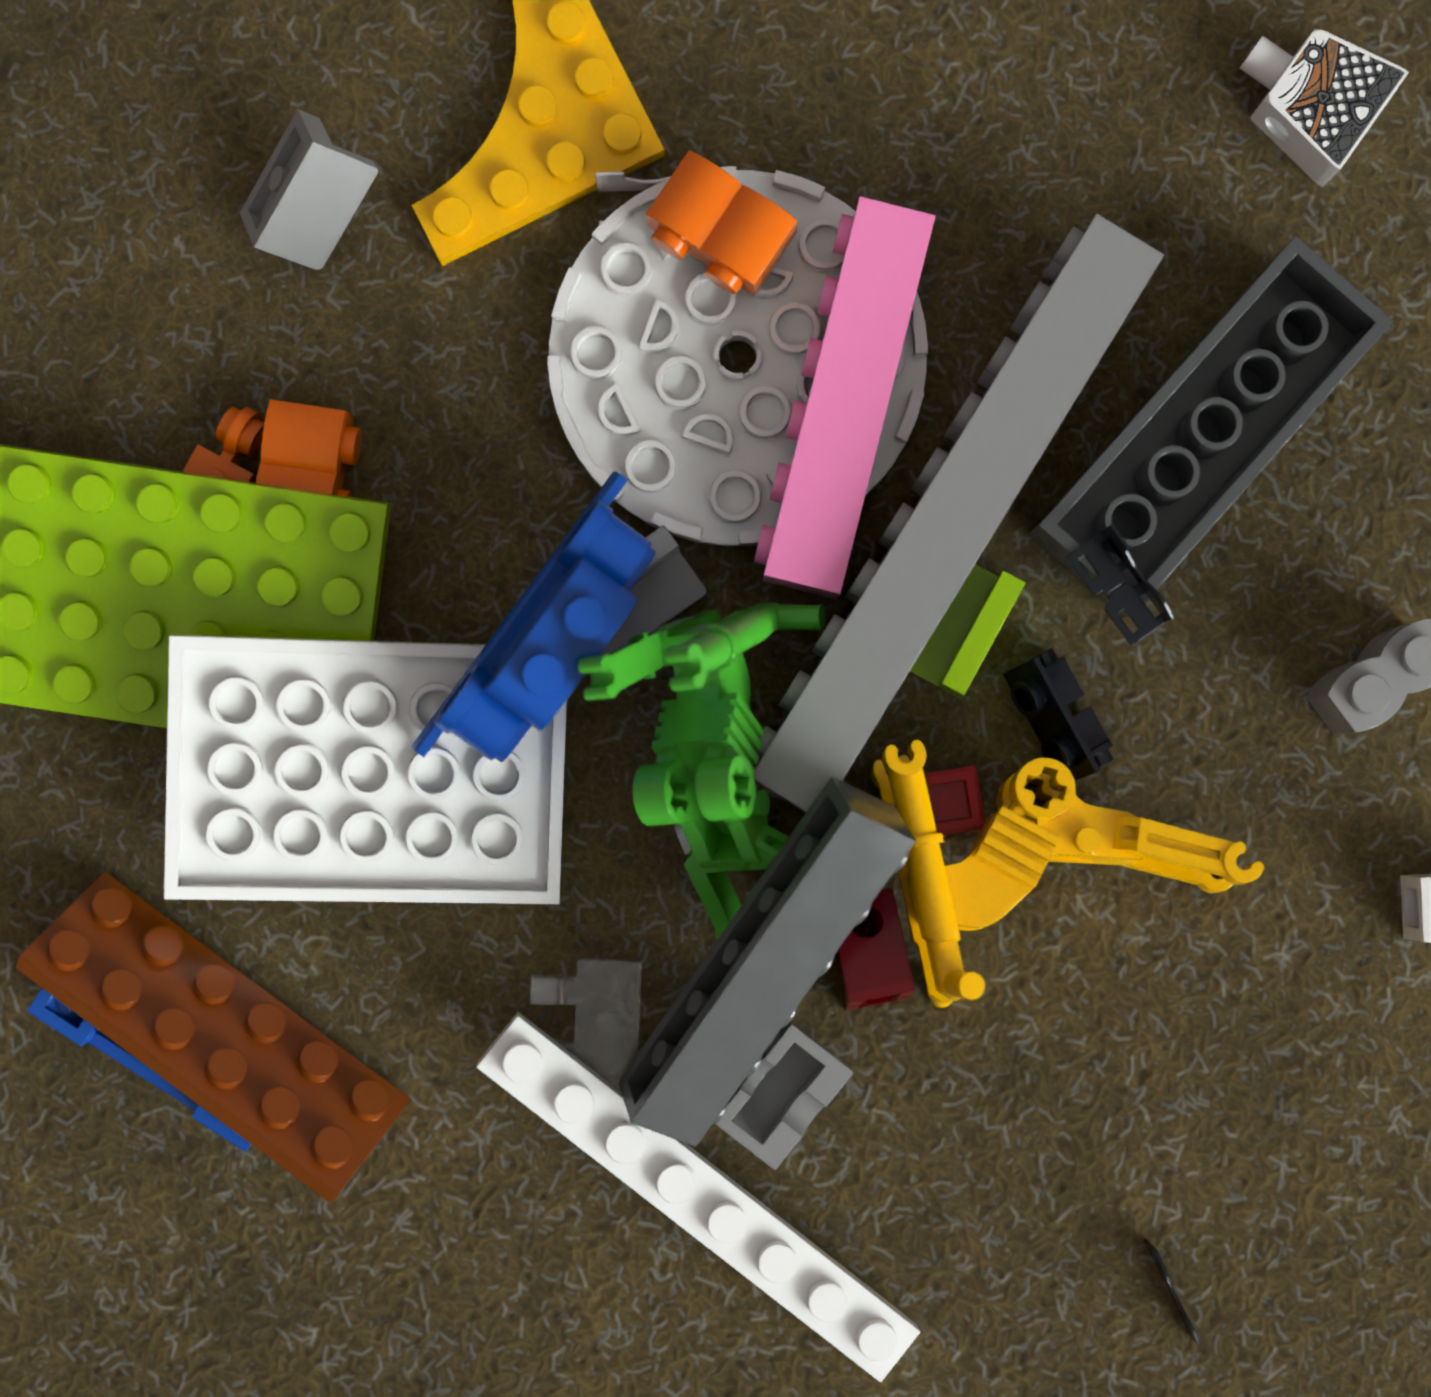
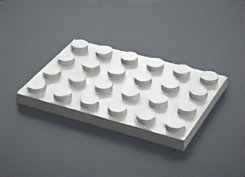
[164,634,567,904]

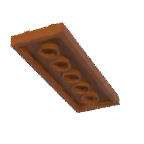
[15,872,411,1204]

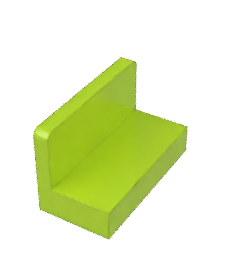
[909,564,1026,699]

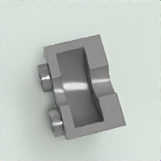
[716,1022,854,1170]

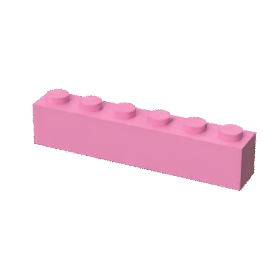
[754,196,936,600]

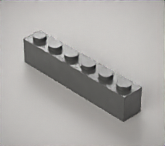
[618,776,916,1147]

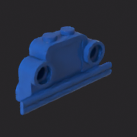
[411,471,656,762]

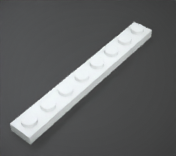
[476,1012,921,1383]

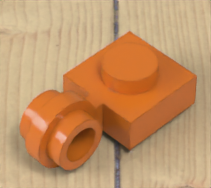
[183,406,264,482]

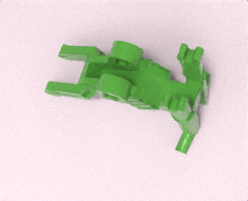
[578,602,826,939]

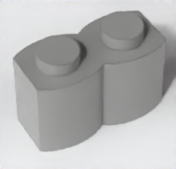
[1306,619,1431,734]

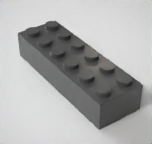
[1027,236,1394,618]

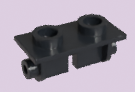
[1003,648,1113,781]

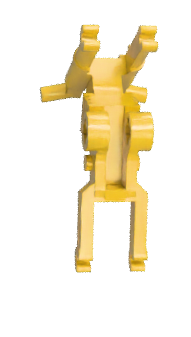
[870,740,1264,1008]

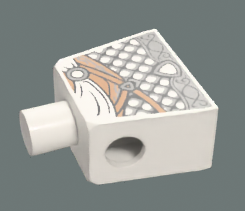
[1239,29,1409,187]

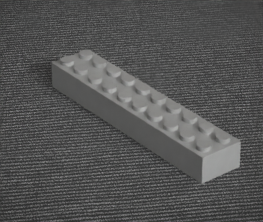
[753,214,1165,813]

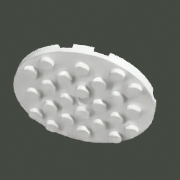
[548,166,928,547]

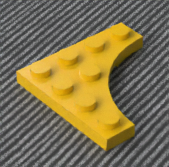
[412,0,665,266]

